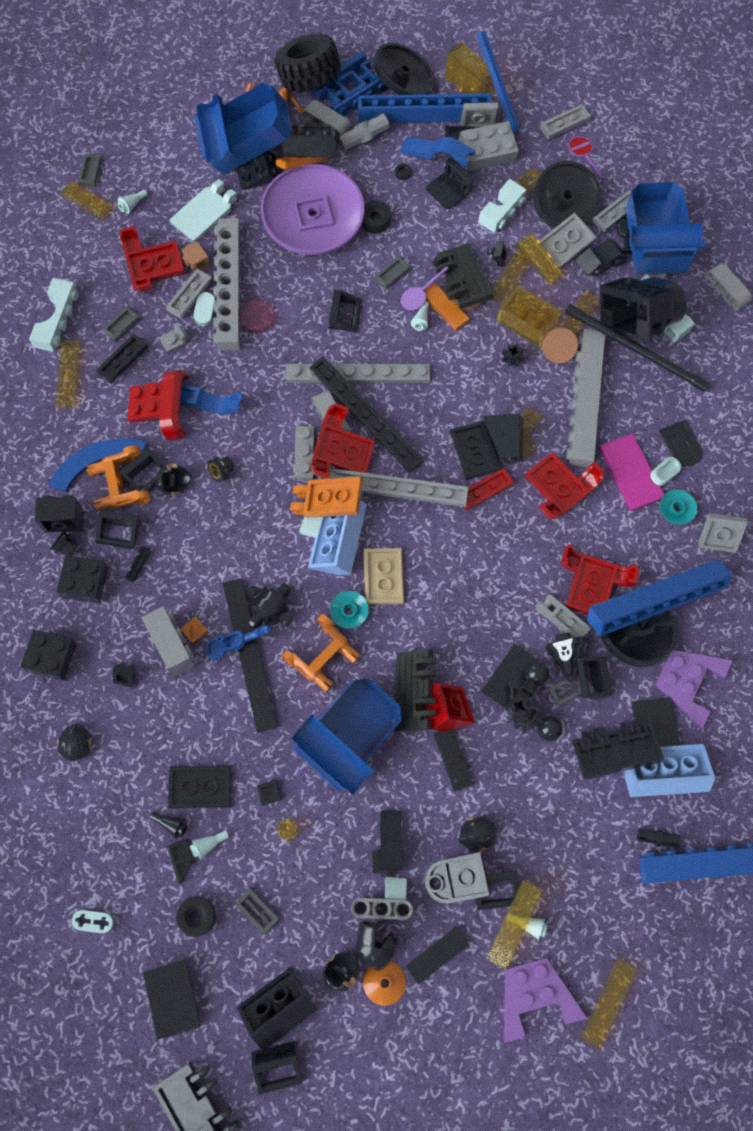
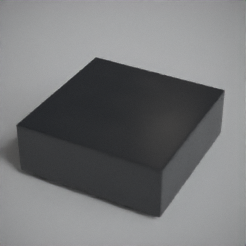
[257,780,282,806]

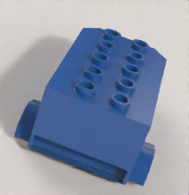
[194,83,292,175]
[625,182,706,274]
[290,679,401,795]

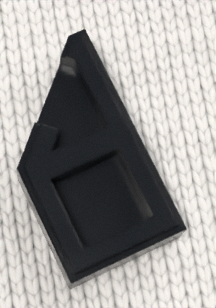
[167,839,193,884]

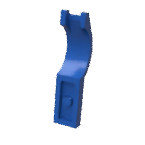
[400,137,475,166]
[180,385,244,415]

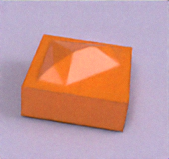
[180,617,208,644]

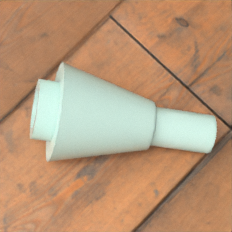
[118,190,148,214]
[411,301,429,331]
[190,830,229,859]
[508,913,548,940]

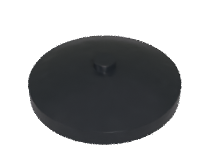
[373,43,435,95]
[533,161,601,228]
[601,593,677,667]

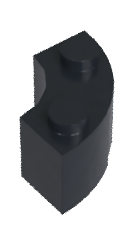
[576,238,627,277]

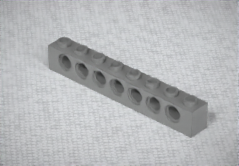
[213,218,240,350]

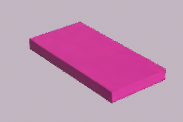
[599,434,664,511]

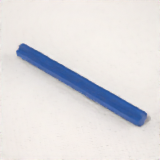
[476,30,520,133]

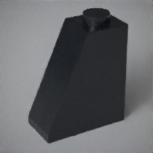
[483,413,523,465]

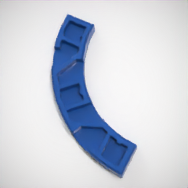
[48,439,148,493]

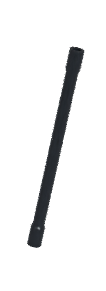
[564,303,710,392]

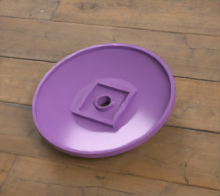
[261,164,364,255]

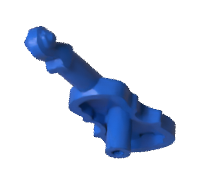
[206,625,271,660]

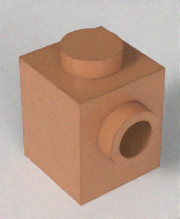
[182,241,210,272]

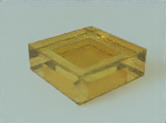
[521,407,543,431]

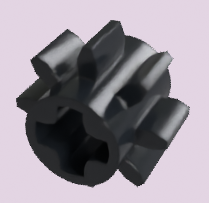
[502,344,524,367]

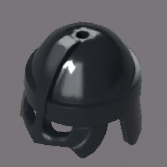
[355,921,399,971]

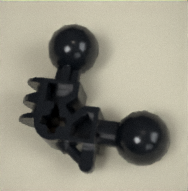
[505,661,563,742]

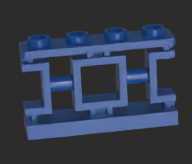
[311,50,387,116]

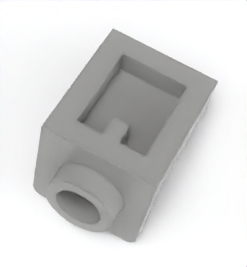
[159,323,187,354]

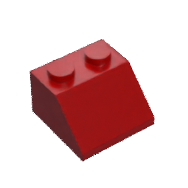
[425,682,475,731]

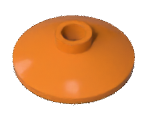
[363,961,406,1006]

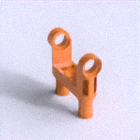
[87,445,151,511]
[281,614,361,693]

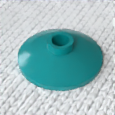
[659,490,697,525]
[330,591,369,629]

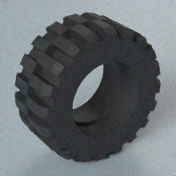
[274,33,341,93]

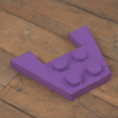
[655,650,733,729]
[504,958,586,1043]

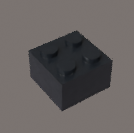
[35,495,84,533]
[56,555,108,604]
[20,629,77,681]

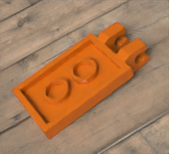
[290,477,363,518]

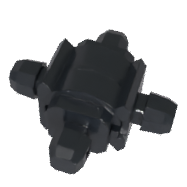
[247,583,293,629]

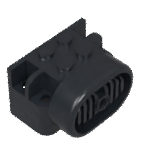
[600,277,687,342]

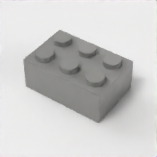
[459,121,518,172]
[141,606,196,678]

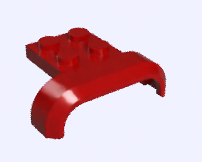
[119,226,185,293]
[127,369,190,440]
[311,403,375,479]
[525,452,604,520]
[560,544,639,615]

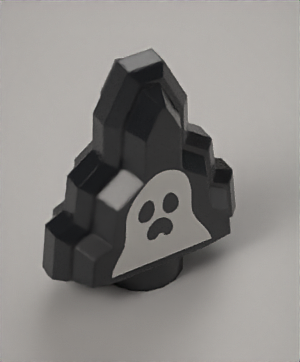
[545,633,585,682]

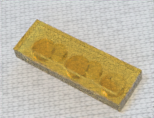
[60,181,113,220]
[517,233,564,285]

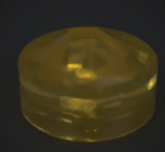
[277,818,299,841]

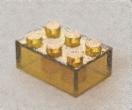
[445,42,494,96]
[496,284,563,348]

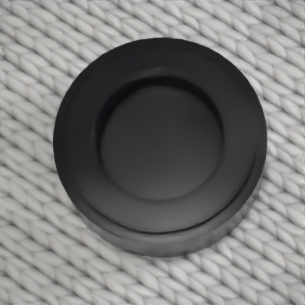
[395,163,412,181]

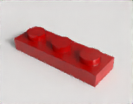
[463,468,514,511]

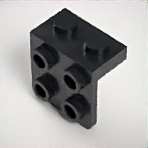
[237,151,279,190]
[426,157,474,209]

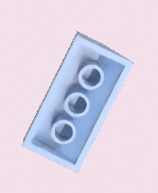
[308,501,367,575]
[625,744,715,797]

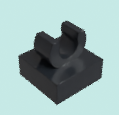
[487,241,507,267]
[113,662,135,687]

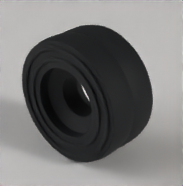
[361,200,391,234]
[176,896,216,937]

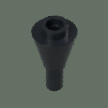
[149,812,187,839]

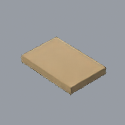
[364,548,404,605]

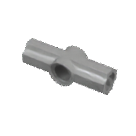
[338,113,389,151]

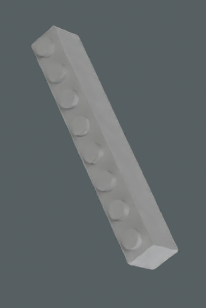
[566,329,605,468]

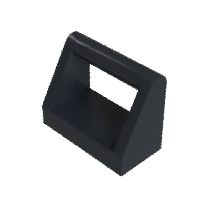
[329,289,362,332]
[119,448,165,491]
[96,509,141,550]
[576,656,613,700]
[475,871,519,910]
[251,1041,302,1095]

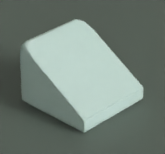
[384,877,407,900]

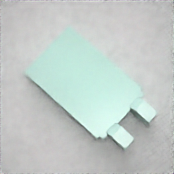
[170,179,237,242]

